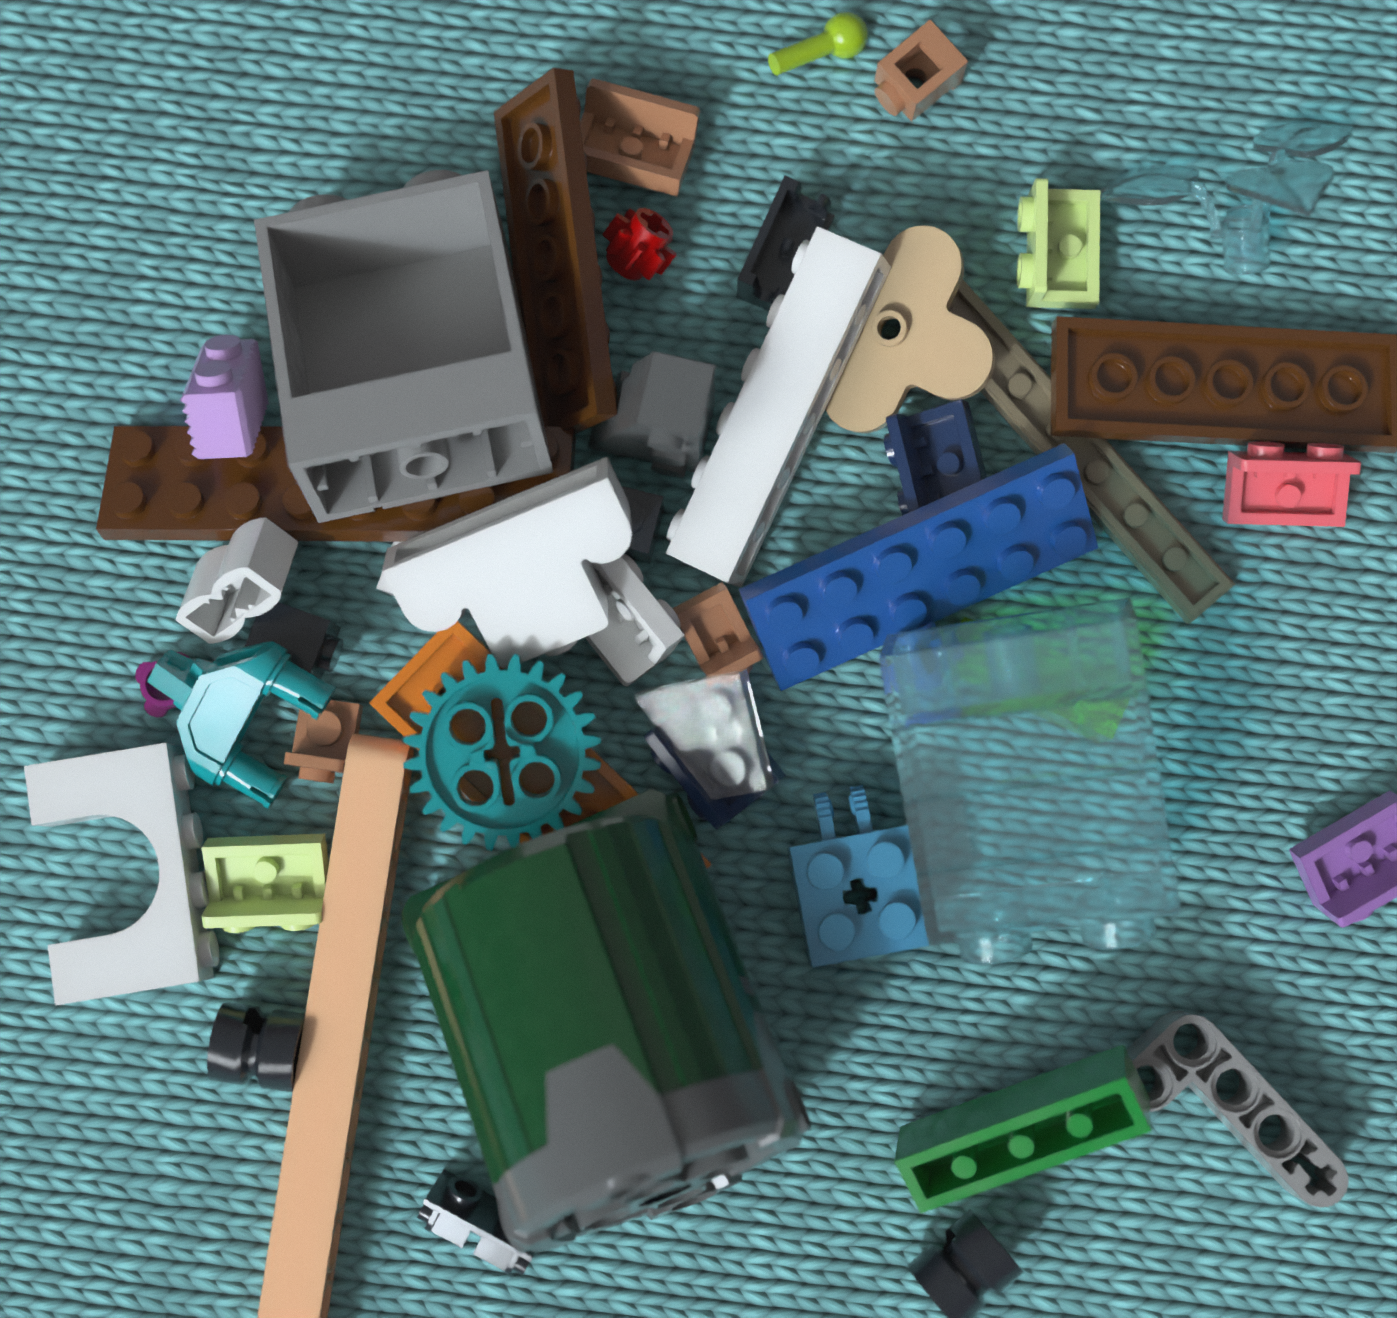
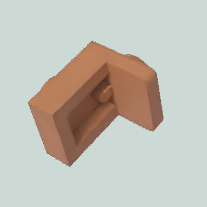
[672,582,764,685]

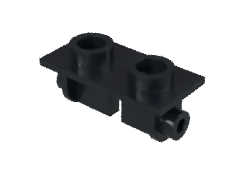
[417,1169,536,1275]

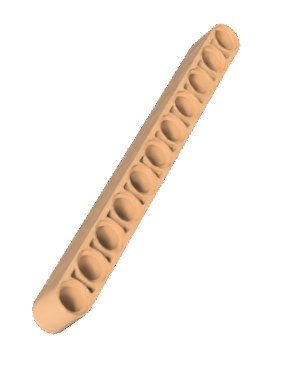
[257,733,414,1318]

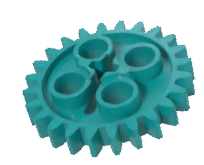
[403,654,601,851]

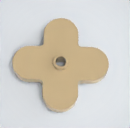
[825,225,995,433]

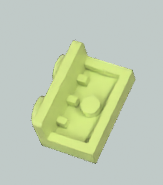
[1017,178,1100,309]
[201,833,329,933]

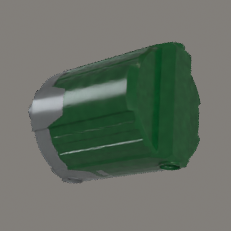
[401,789,812,1254]

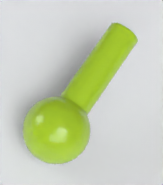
[768,12,868,76]

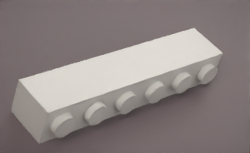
[666,226,891,588]

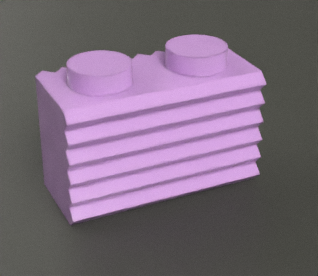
[180,335,269,459]

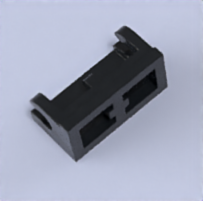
[737,175,835,311]

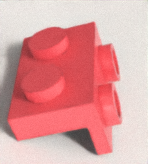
[1222,441,1361,527]

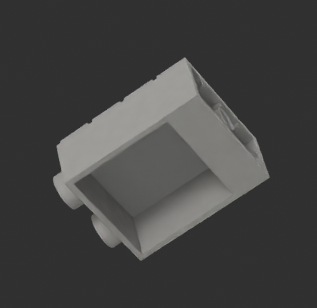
[254,170,553,523]

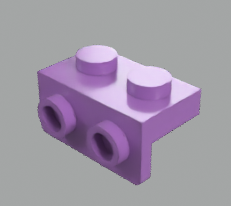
[1288,790,1397,927]

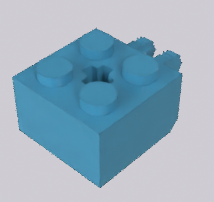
[787,785,932,968]

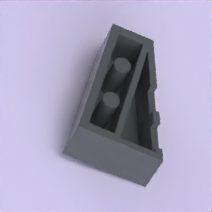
[587,351,715,478]

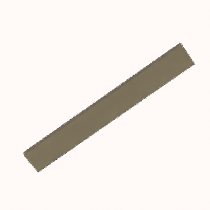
[950,280,1235,624]

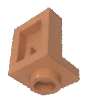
[284,700,363,784]

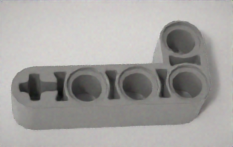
[1127,1010,1349,1208]

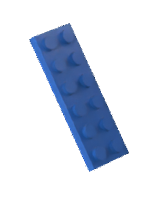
[739,443,1099,691]

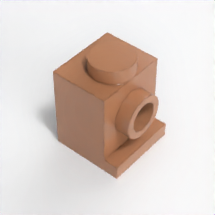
[874,19,968,122]

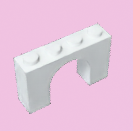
[24,743,219,1005]

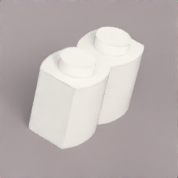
[176,517,298,644]

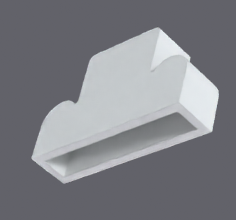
[382,457,632,668]

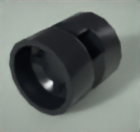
[207,1002,305,1092]
[907,1209,1024,1318]

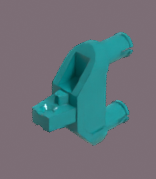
[147,641,337,809]

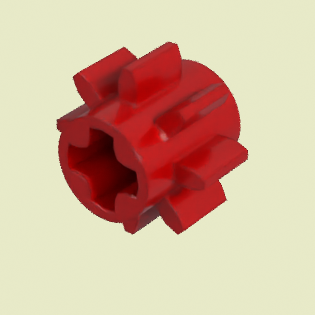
[602,208,677,281]

